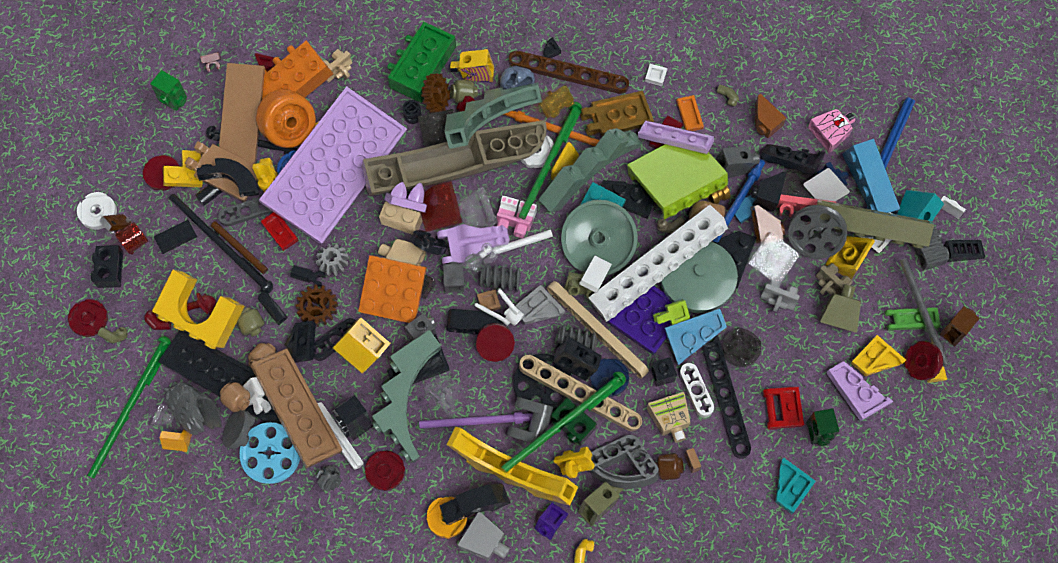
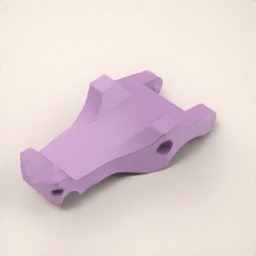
[437,224,510,265]

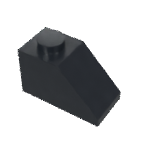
[751,172,787,212]

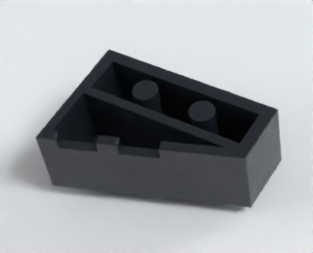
[331,395,373,441]

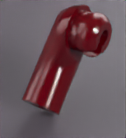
[144,310,171,330]

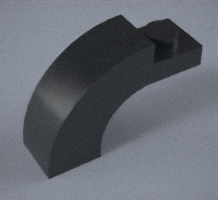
[196,158,259,197]
[440,484,510,525]

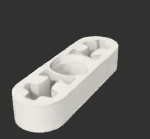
[680,363,714,418]

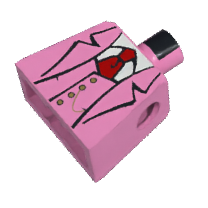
[808,109,855,153]

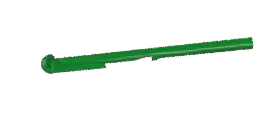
[519,102,582,220]
[87,336,171,479]
[501,372,626,473]

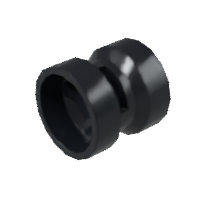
[402,100,422,124]

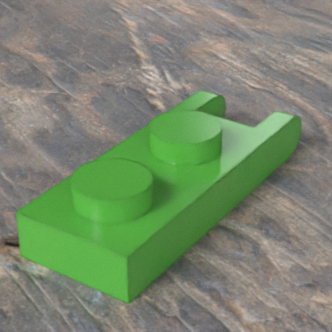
[885,308,941,331]

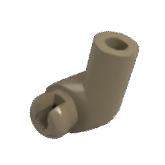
[657,217,685,233]

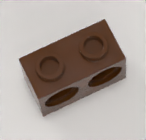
[939,306,980,347]

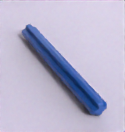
[880,97,915,169]

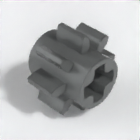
[316,466,342,491]

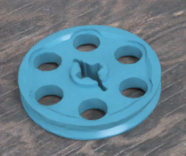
[240,422,300,484]

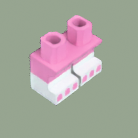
[497,196,537,238]

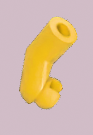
[574,539,594,563]

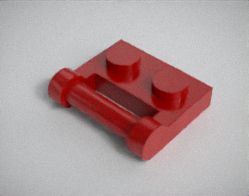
[763,387,804,430]

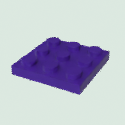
[606,286,678,355]

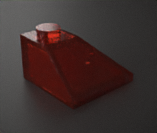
[420,181,462,232]

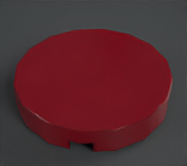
[143,155,180,191]
[68,299,108,337]
[475,323,515,362]
[904,341,943,381]
[365,451,405,491]

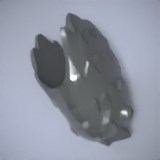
[164,382,222,435]

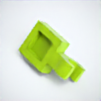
[653,299,690,325]

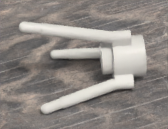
[475,288,524,326]

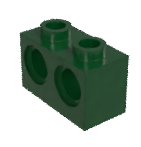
[551,398,597,446]
[806,408,840,446]

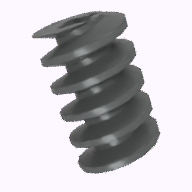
[480,263,521,292]
[556,325,598,351]

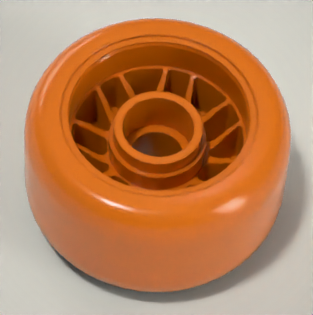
[256,89,316,148]

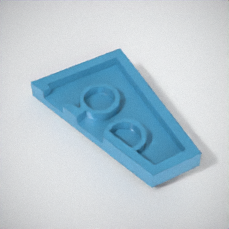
[664,309,727,365]

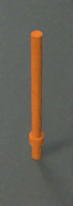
[503,110,600,146]

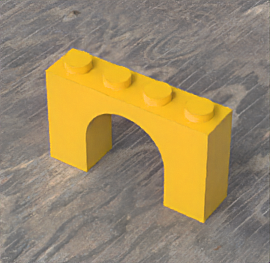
[152,269,245,349]

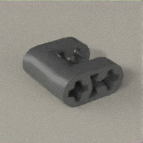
[507,397,553,446]

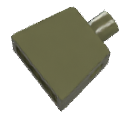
[819,284,861,333]
[578,482,623,527]

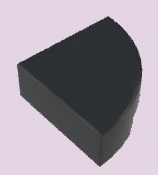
[544,37,561,58]

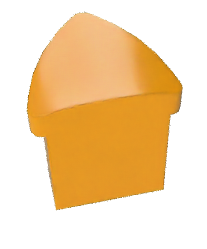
[159,430,192,452]

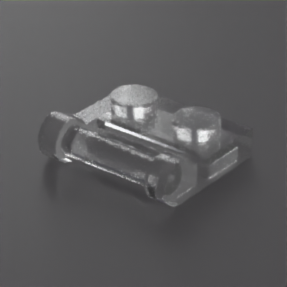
[457,187,498,228]
[462,243,498,276]

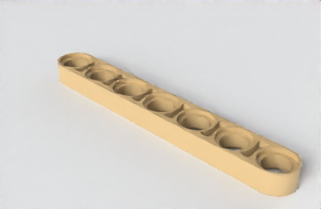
[547,281,649,379]
[519,355,642,432]

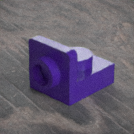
[535,503,568,540]

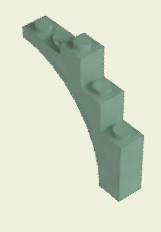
[445,83,542,149]
[539,128,642,212]
[372,330,441,463]

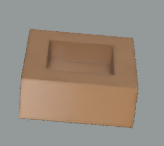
[477,289,501,311]
[684,448,701,473]

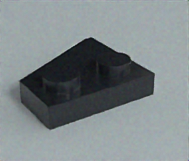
[285,321,316,363]

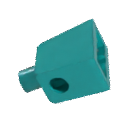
[897,190,944,221]

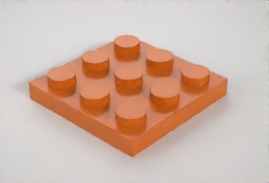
[358,255,427,323]

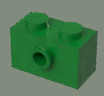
[150,70,187,111]

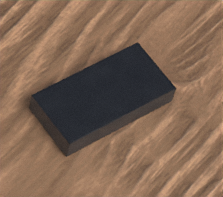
[154,220,197,254]

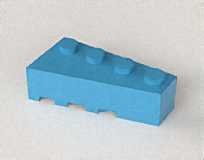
[842,139,900,213]

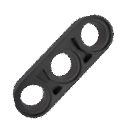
[446,309,504,335]

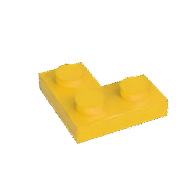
[163,150,203,187]

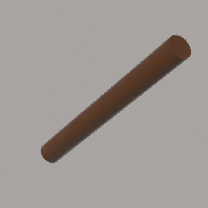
[211,221,268,274]

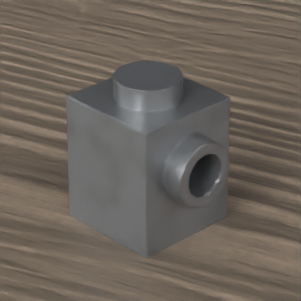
[443,262,464,293]
[405,313,437,341]

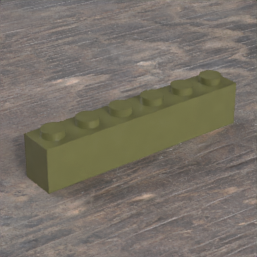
[817,200,934,248]

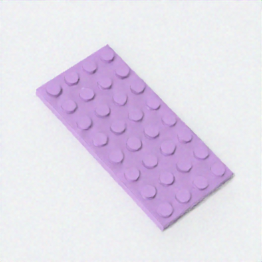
[259,86,407,245]

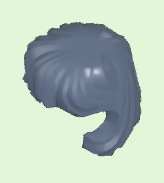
[500,66,535,90]

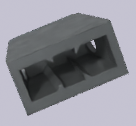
[715,146,760,178]

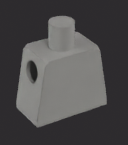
[458,512,510,561]

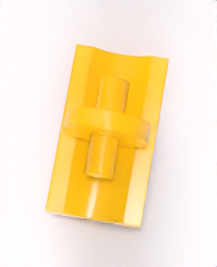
[252,158,278,192]
[553,447,595,479]

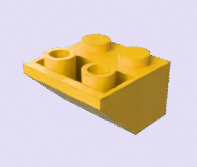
[333,318,391,373]

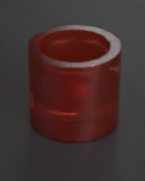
[115,222,149,255]

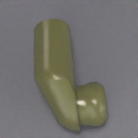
[716,84,739,107]
[98,327,128,344]

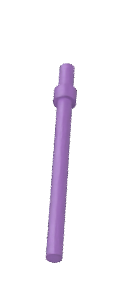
[419,412,533,429]

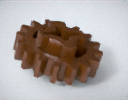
[422,73,450,114]
[295,284,338,327]

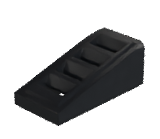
[943,240,985,262]

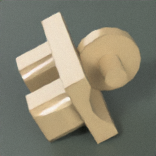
[324,49,353,83]

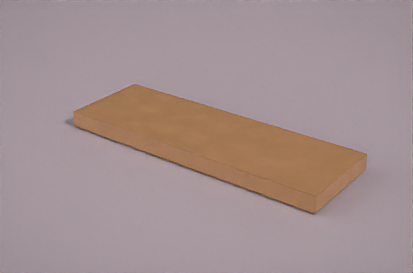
[219,63,265,164]
[251,349,343,468]

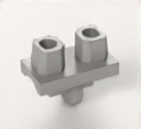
[761,279,800,312]

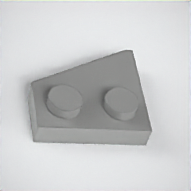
[515,285,565,325]

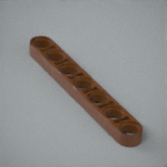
[509,51,629,94]

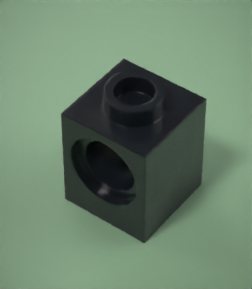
[650,357,677,387]

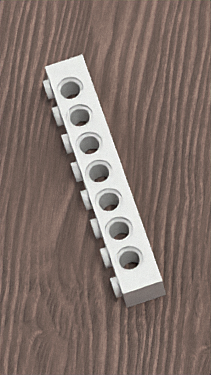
[589,205,728,322]

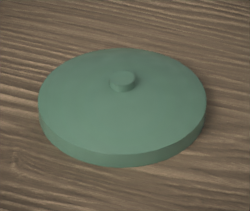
[561,200,638,276]
[661,240,738,313]

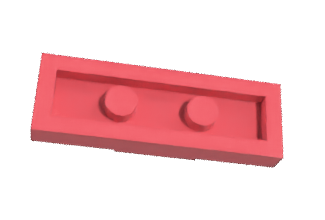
[776,195,836,217]

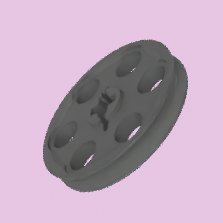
[788,205,847,259]

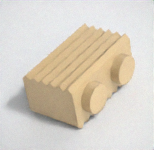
[379,201,423,234]

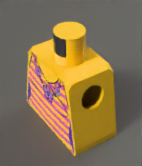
[450,49,494,82]

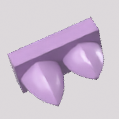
[384,182,427,212]

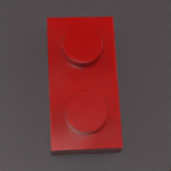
[261,212,299,251]

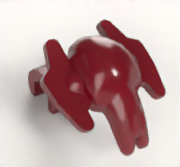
[187,293,217,315]

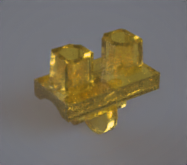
[538,85,574,118]

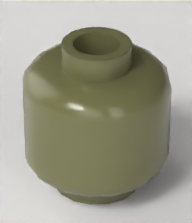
[450,80,478,103]
[236,307,265,337]

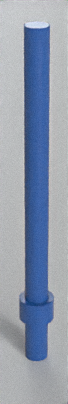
[713,160,765,242]

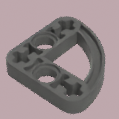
[589,435,659,489]

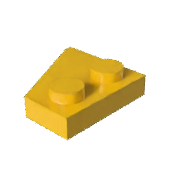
[851,335,906,377]

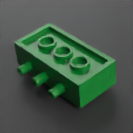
[387,22,456,103]

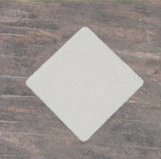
[803,168,850,202]

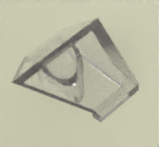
[423,374,460,419]

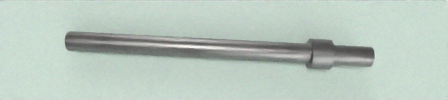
[899,258,949,367]

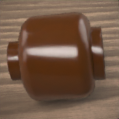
[655,453,684,480]

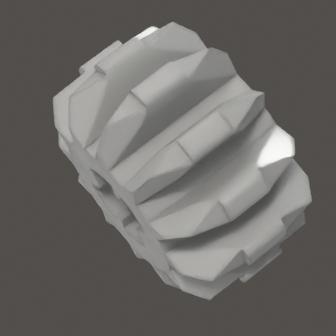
[316,243,349,276]

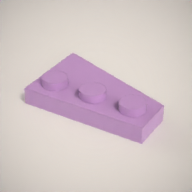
[826,361,893,422]

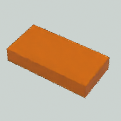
[676,95,704,131]

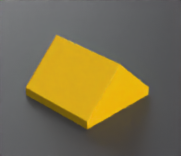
[825,236,875,280]

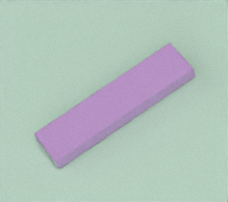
[638,121,714,154]

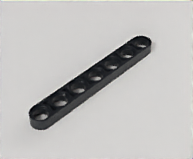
[702,334,751,459]

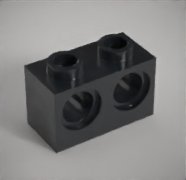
[91,245,124,288]
[553,336,602,381]

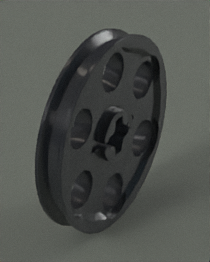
[513,354,572,411]

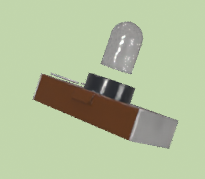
[99,214,133,239]

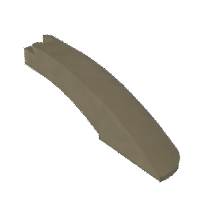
[362,120,547,196]

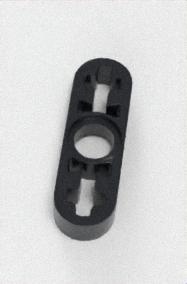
[313,318,356,361]

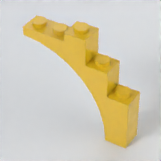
[447,427,578,506]

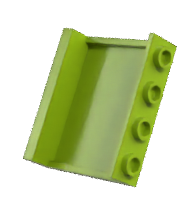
[627,144,728,220]

